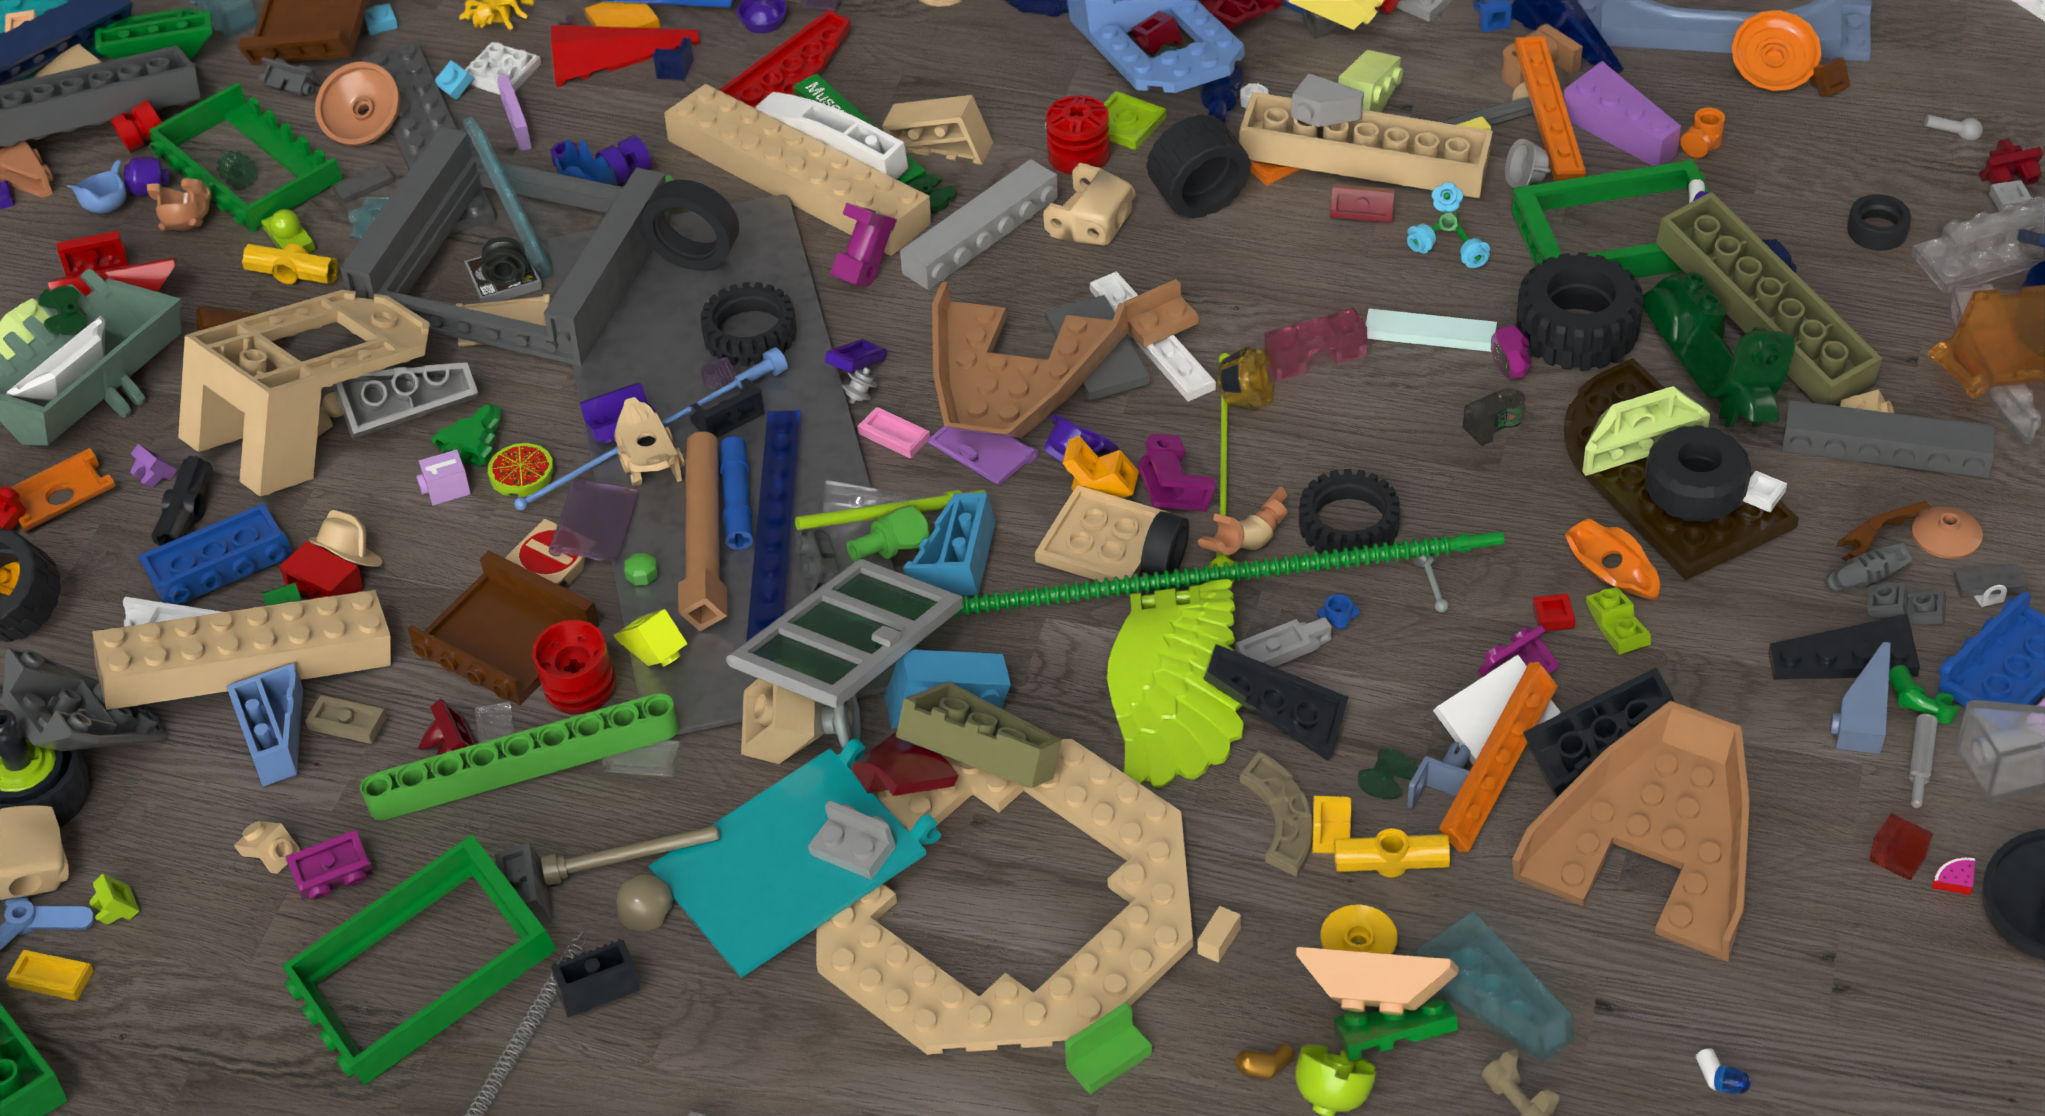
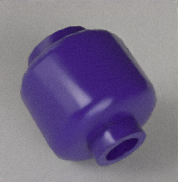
[124,157,168,196]

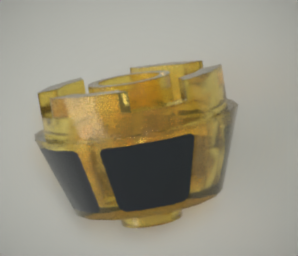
[1218,347,1275,411]

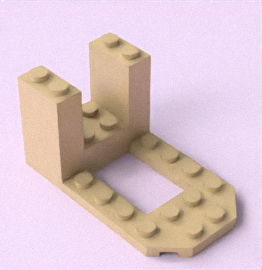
[178,290,430,497]

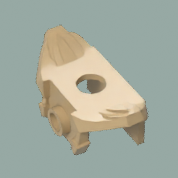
[614,397,685,486]

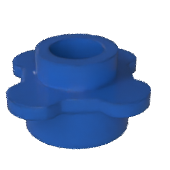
[1317,594,1359,629]

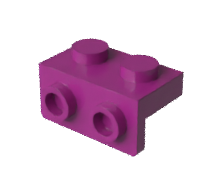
[1477,625,1561,677]
[286,830,372,900]

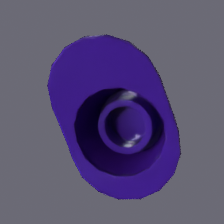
[1044,414,1120,463]

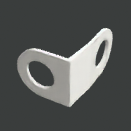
[1974,585,2007,607]

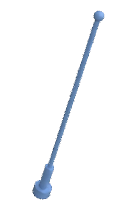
[514,347,788,511]

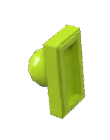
[261,209,316,253]

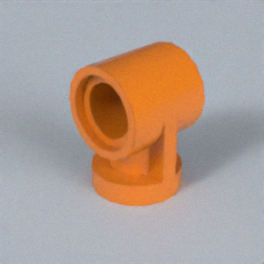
[1680,107,1725,158]

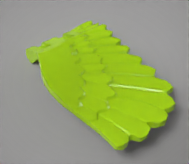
[1107,579,1244,788]

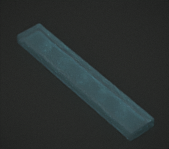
[462,116,553,278]

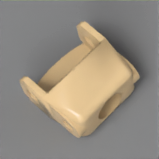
[1044,163,1136,245]
[0,806,68,900]

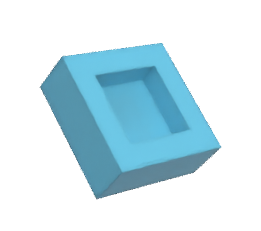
[364,3,398,35]
[435,60,474,100]

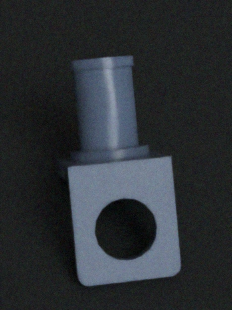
[1407,742,1471,809]

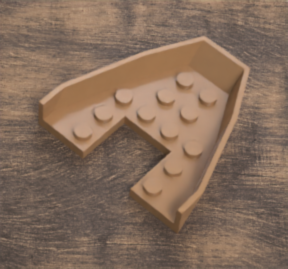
[932,282,1129,438]
[1512,701,1750,962]

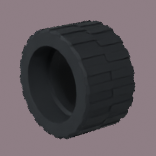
[1146,114,1251,218]
[0,528,61,642]

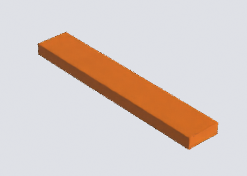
[1514,36,1586,181]
[1439,662,1558,853]

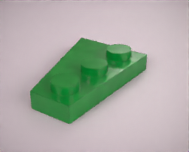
[1334,999,1458,1061]

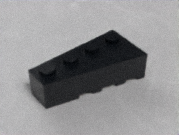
[1523,667,1675,798]

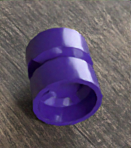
[595,135,652,185]

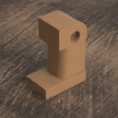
[1501,24,1583,89]

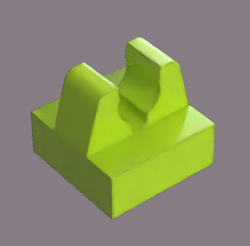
[90,874,140,925]

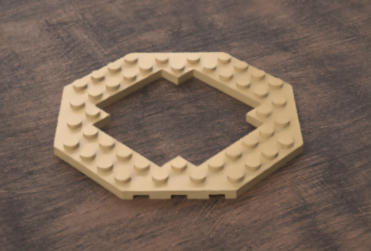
[816,739,1193,1055]

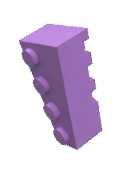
[1564,61,1681,166]

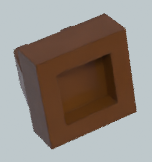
[1810,57,1851,97]

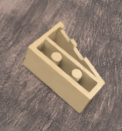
[882,95,994,165]

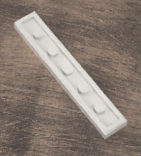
[1090,272,1216,401]

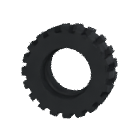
[1516,252,1643,371]

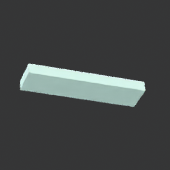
[1364,309,1497,352]

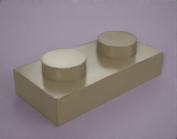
[305,695,387,744]

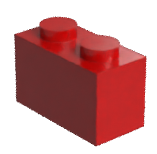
[279,541,364,600]

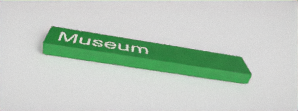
[793,73,926,185]

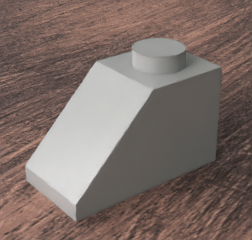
[1291,73,1364,127]

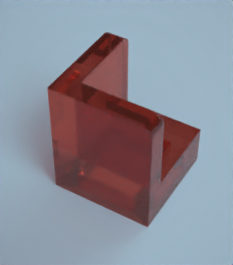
[1869,813,1933,880]

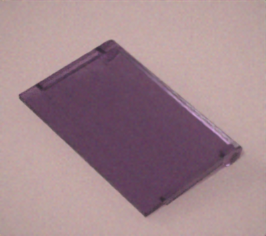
[548,479,639,560]

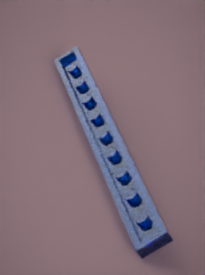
[746,410,802,663]

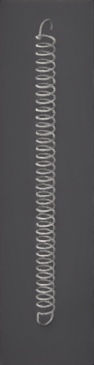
[464,931,586,1116]

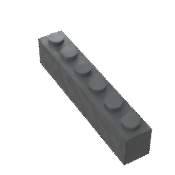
[1782,400,1996,478]

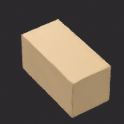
[1198,906,1241,963]

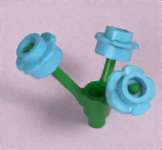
[1407,182,1490,268]

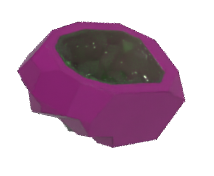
[1490,325,1533,378]

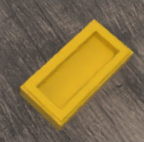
[6,949,94,1001]

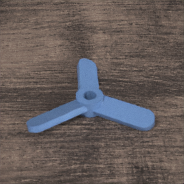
[0,896,95,950]

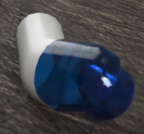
[1696,1049,1751,1094]

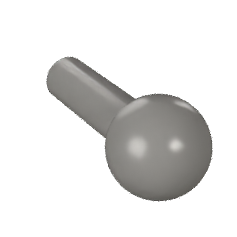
[1924,114,1983,140]

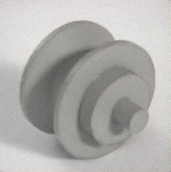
[841,367,877,404]

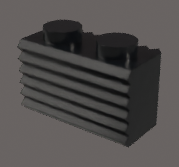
[551,939,640,1017]

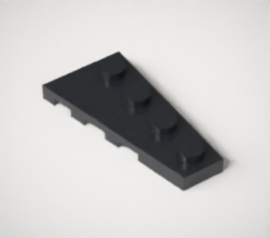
[1768,614,1920,680]
[1203,644,1349,761]

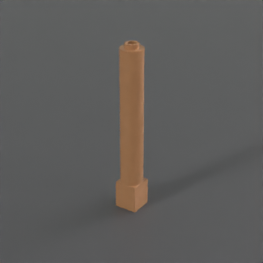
[678,432,727,631]

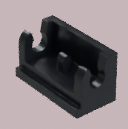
[690,378,765,438]

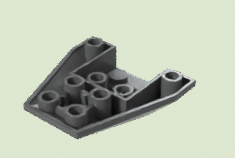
[2,648,168,751]

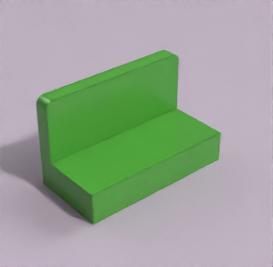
[1065,1002,1152,1094]

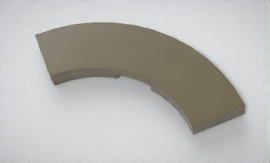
[1240,751,1313,877]

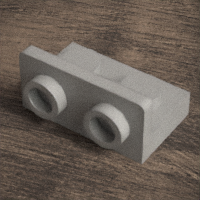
[808,801,896,880]

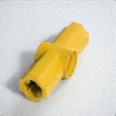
[242,244,339,285]
[1334,828,1450,878]

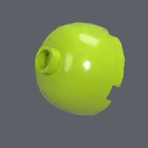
[1295,1044,1377,1116]

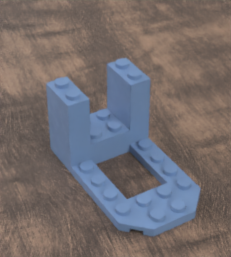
[1067,0,1245,93]

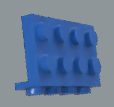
[138,503,293,605]
[1938,591,2045,731]

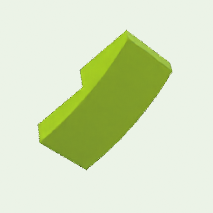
[1586,587,1651,655]

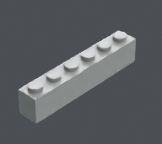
[900,159,1058,290]

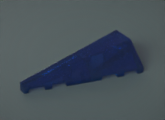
[1511,0,1624,74]

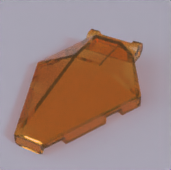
[1928,285,2045,399]

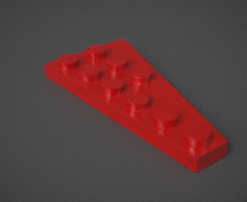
[719,10,851,108]

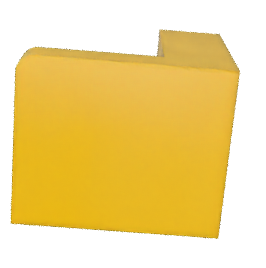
[1313,796,1351,854]

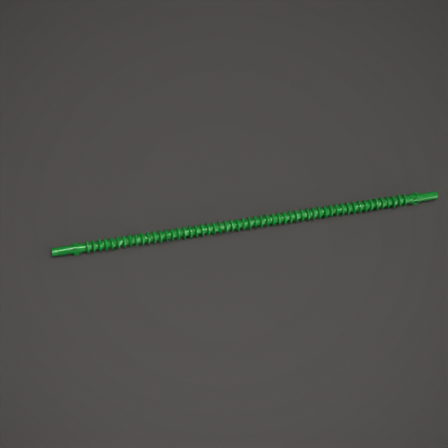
[848,531,1504,627]

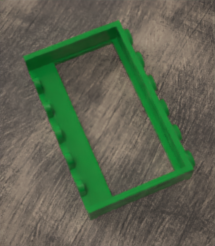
[149,82,342,234]

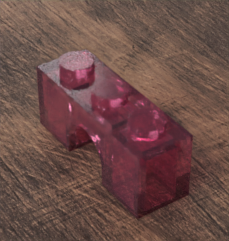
[1264,308,1367,381]

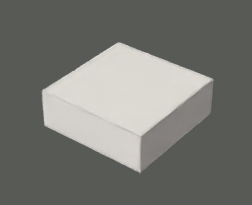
[1743,471,1787,512]

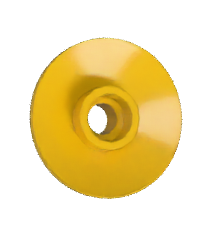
[1320,905,1397,955]

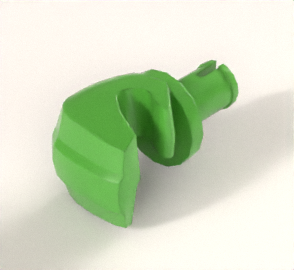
[847,505,931,561]

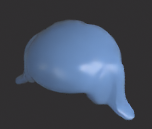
[67,159,127,214]

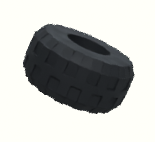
[1645,425,1751,522]

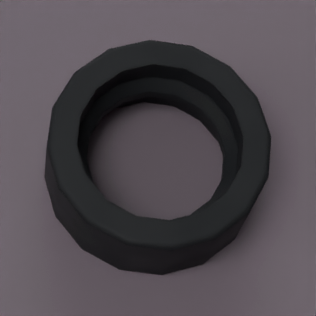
[1847,194,1911,251]
[1141,511,1189,575]

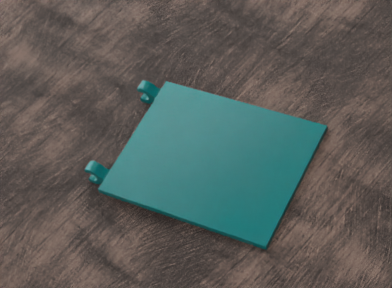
[648,738,941,978]

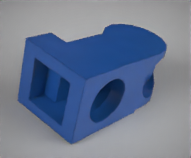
[1473,0,1512,32]

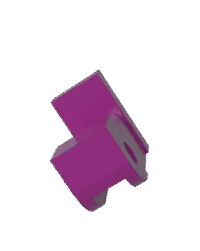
[830,203,897,287]
[1138,434,1216,512]

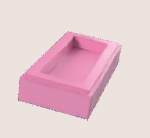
[857,407,930,459]

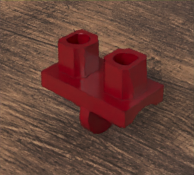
[1979,139,2044,185]

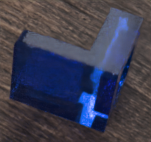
[653,37,694,81]

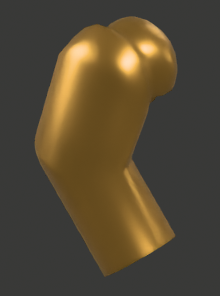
[1235,1043,1295,1079]

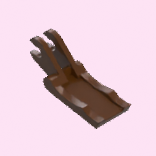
[1836,500,1932,561]

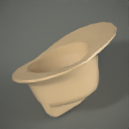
[309,510,383,567]

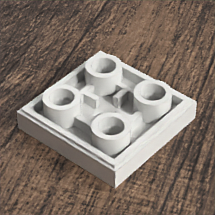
[465,42,542,95]

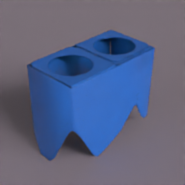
[555,139,618,186]

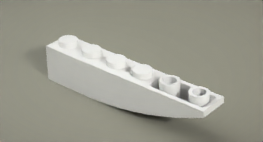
[755,92,909,179]

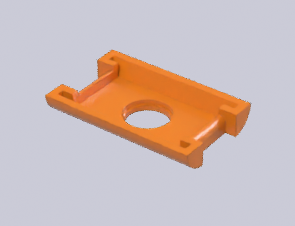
[11,448,116,532]

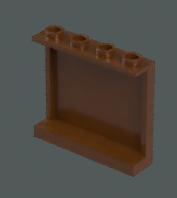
[238,0,369,65]
[408,550,599,705]

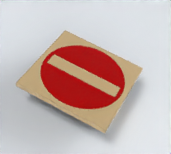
[505,519,598,585]

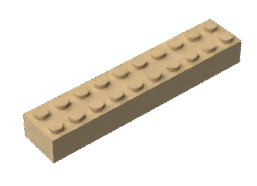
[664,84,931,256]

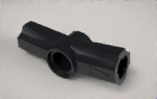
[151,456,213,546]

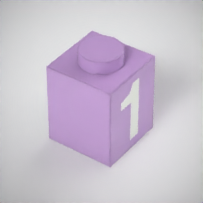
[416,450,471,506]

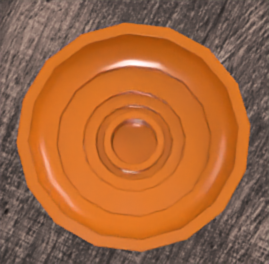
[1731,10,1822,91]

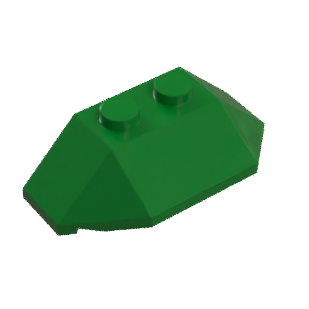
[95,8,213,60]

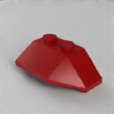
[48,256,178,297]

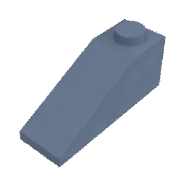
[1830,642,1891,754]

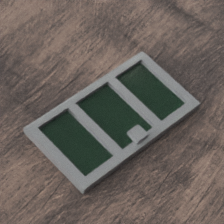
[726,559,963,709]

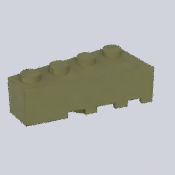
[896,681,1062,788]

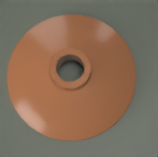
[1911,507,1983,559]

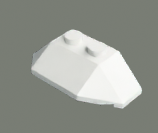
[5,316,105,407]

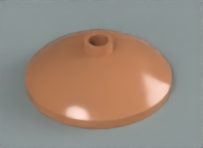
[315,62,401,147]

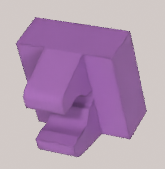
[130,444,177,488]

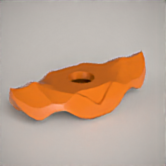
[1565,519,1660,600]

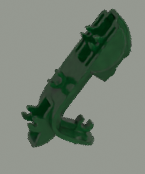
[1643,272,1795,427]

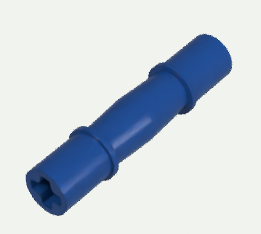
[720,436,753,550]

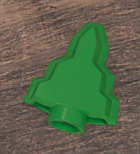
[431,404,502,467]

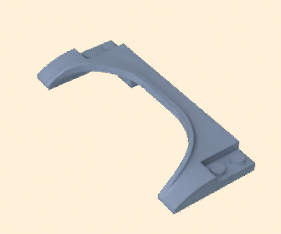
[1570,0,1872,61]

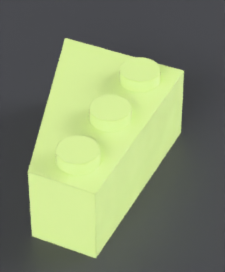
[1338,50,1403,113]

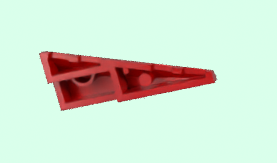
[551,25,700,87]

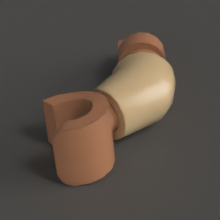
[1198,487,1288,555]

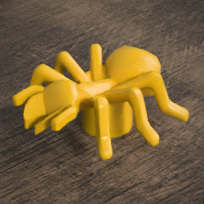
[459,0,534,30]

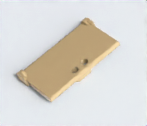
[456,294,552,347]

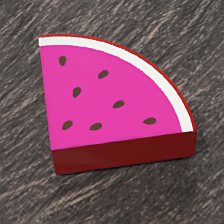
[1932,857,1975,895]

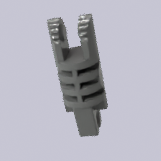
[1824,542,1912,593]

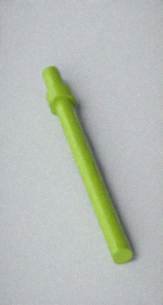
[795,490,986,530]

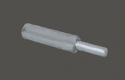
[1909,714,1938,808]

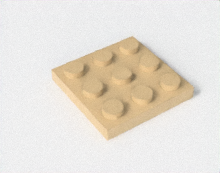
[1035,485,1170,582]

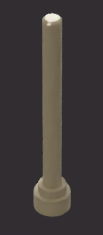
[541,826,720,886]

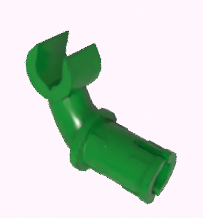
[1889,665,1960,724]

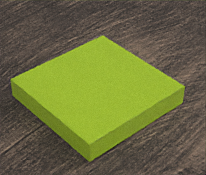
[1103,91,1166,150]

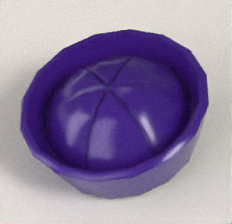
[737,0,787,34]

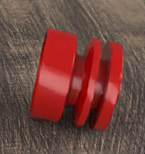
[1045,95,1110,175]
[532,620,616,714]

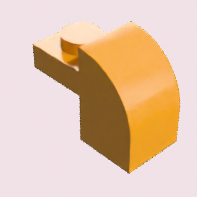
[1062,436,1139,498]

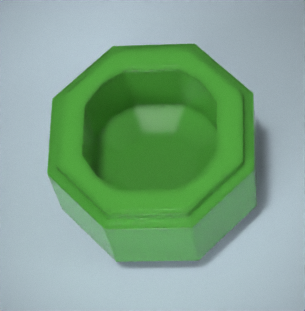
[624,553,658,586]

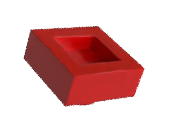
[1532,593,1575,632]

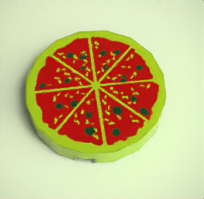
[488,443,554,497]

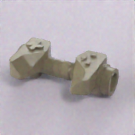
[1481,1048,1559,1116]

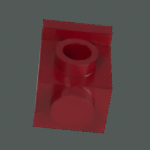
[1131,11,1183,55]

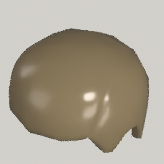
[616,874,673,932]

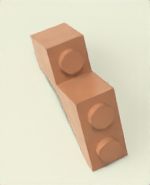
[0,140,53,197]

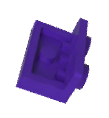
[580,383,656,443]

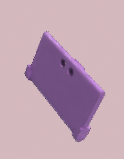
[928,426,1039,486]

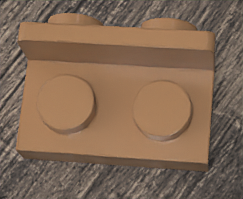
[1124,279,1198,347]

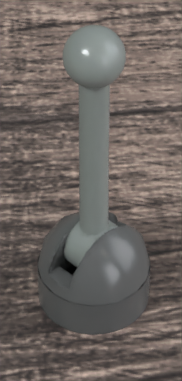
[1410,538,1449,613]

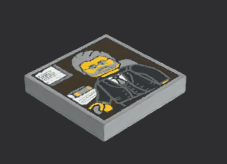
[464,244,542,303]

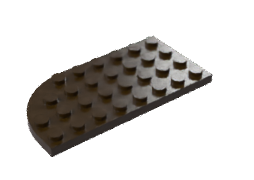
[1564,358,1799,580]

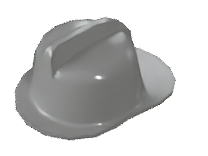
[1505,139,1551,188]

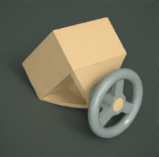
[741,662,861,764]

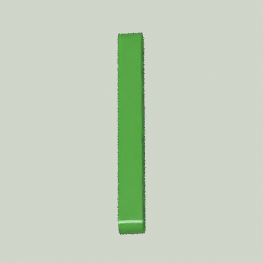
[360,693,680,820]

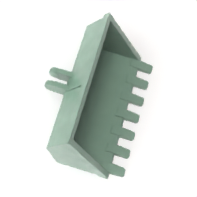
[0,269,182,446]

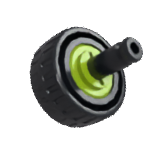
[0,710,91,828]

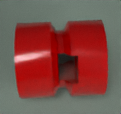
[109,100,162,153]

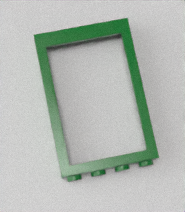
[1511,160,1711,278]
[282,834,557,1086]

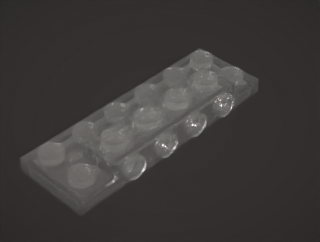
[1911,196,2045,294]

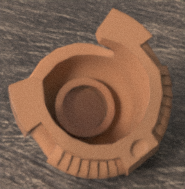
[147,178,211,232]

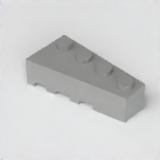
[333,362,478,440]

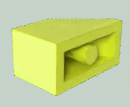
[614,609,688,667]

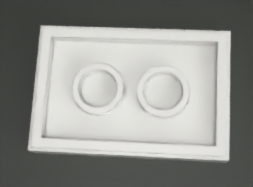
[1433,655,1561,765]

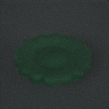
[217,151,258,188]

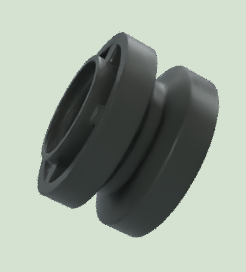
[481,237,526,286]

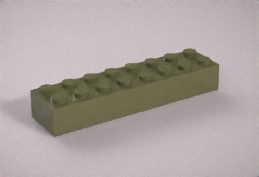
[1656,191,1883,406]

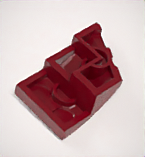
[1179,0,1284,30]
[851,732,959,796]

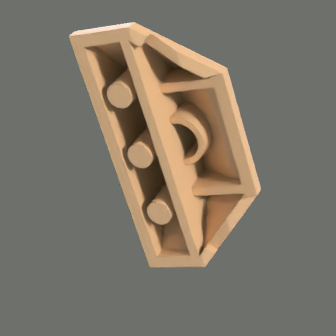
[1296,947,1459,1015]

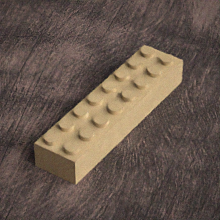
[1239,92,1493,198]
[92,590,391,710]

